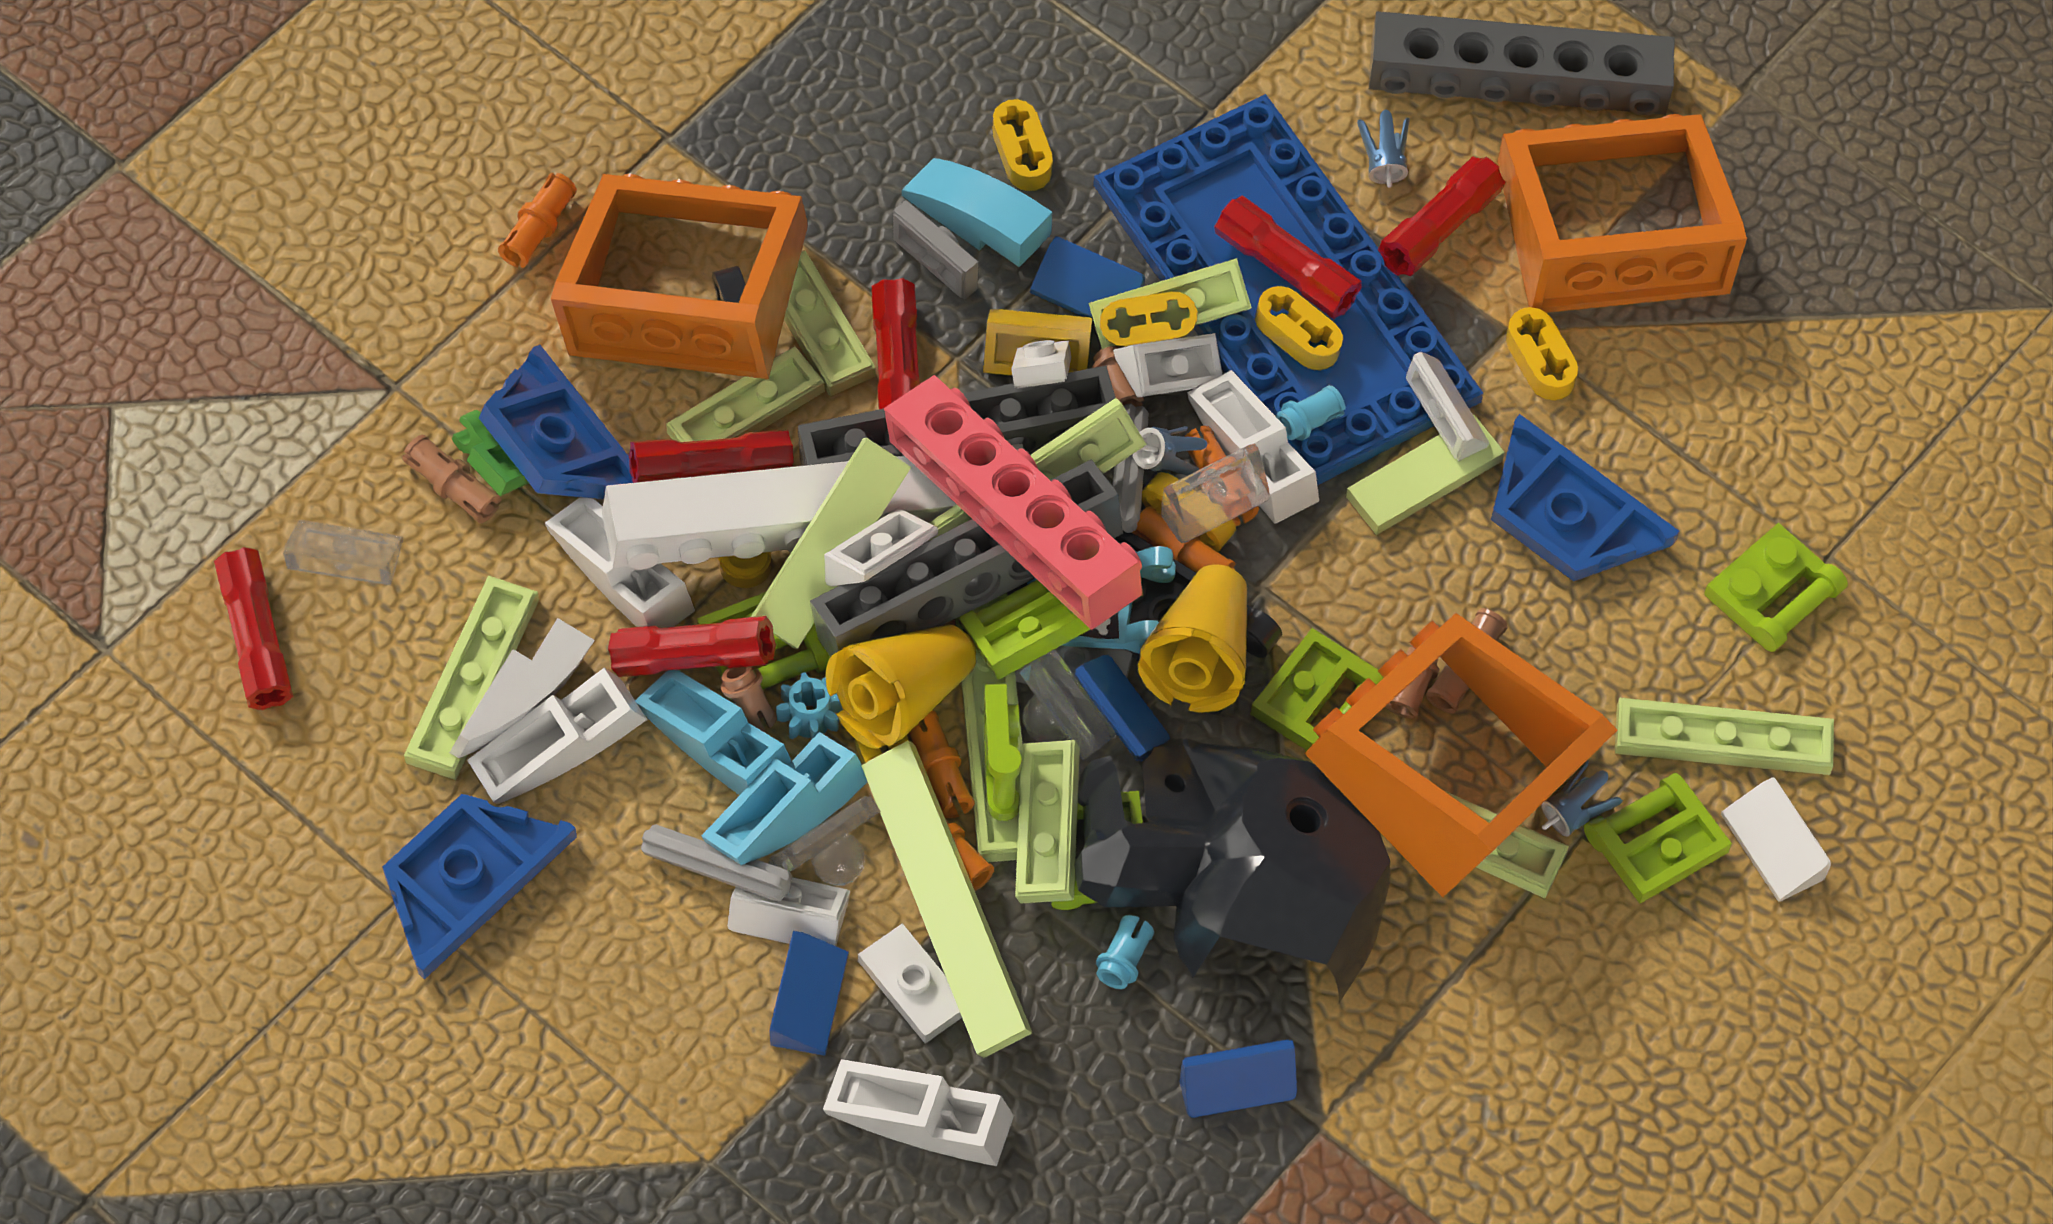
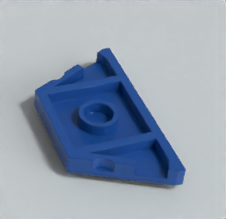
[479,345,633,499]
[1491,414,1679,581]
[382,794,577,979]

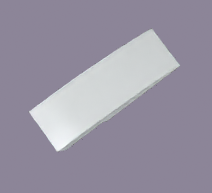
[1187,370,1319,524]
[545,497,695,628]
[449,618,595,758]
[467,668,647,804]
[823,1059,1014,1166]

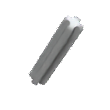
[1112,403,1149,533]
[641,824,792,901]

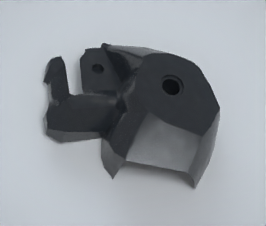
[1074,738,1391,1003]

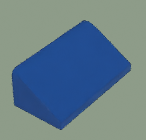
[1030,236,1146,321]
[1075,655,1170,763]
[770,931,849,1056]
[1179,1039,1297,1118]

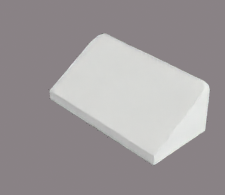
[1113,333,1222,397]
[1406,352,1489,461]
[824,508,938,586]
[1721,777,1831,902]
[727,877,850,946]

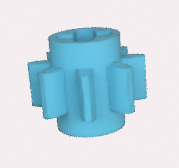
[776,672,843,740]

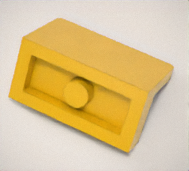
[983,309,1092,375]

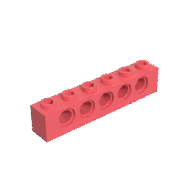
[884,375,1142,630]

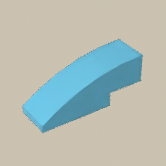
[902,158,1053,267]
[635,670,792,795]
[701,732,867,865]

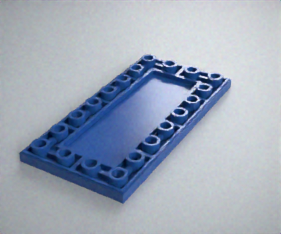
[1094,94,1484,485]

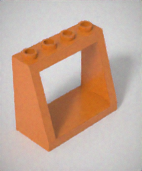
[1497,114,1747,313]
[551,174,808,379]
[1305,613,1618,898]

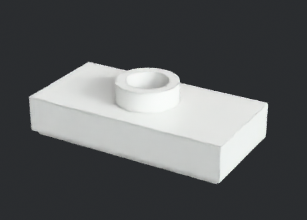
[1012,340,1071,388]
[858,923,962,1043]

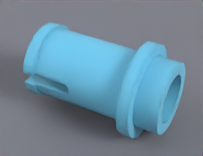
[1276,385,1346,441]
[1096,915,1154,989]

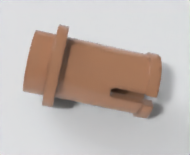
[1092,346,1144,407]
[1386,646,1440,719]
[721,666,777,732]

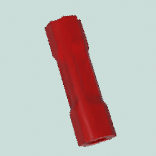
[1378,156,1506,277]
[1214,195,1362,319]
[871,278,921,409]
[629,429,794,483]
[214,547,293,710]
[608,616,776,677]

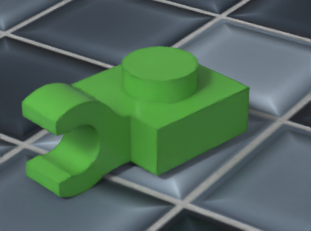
[452,410,529,496]

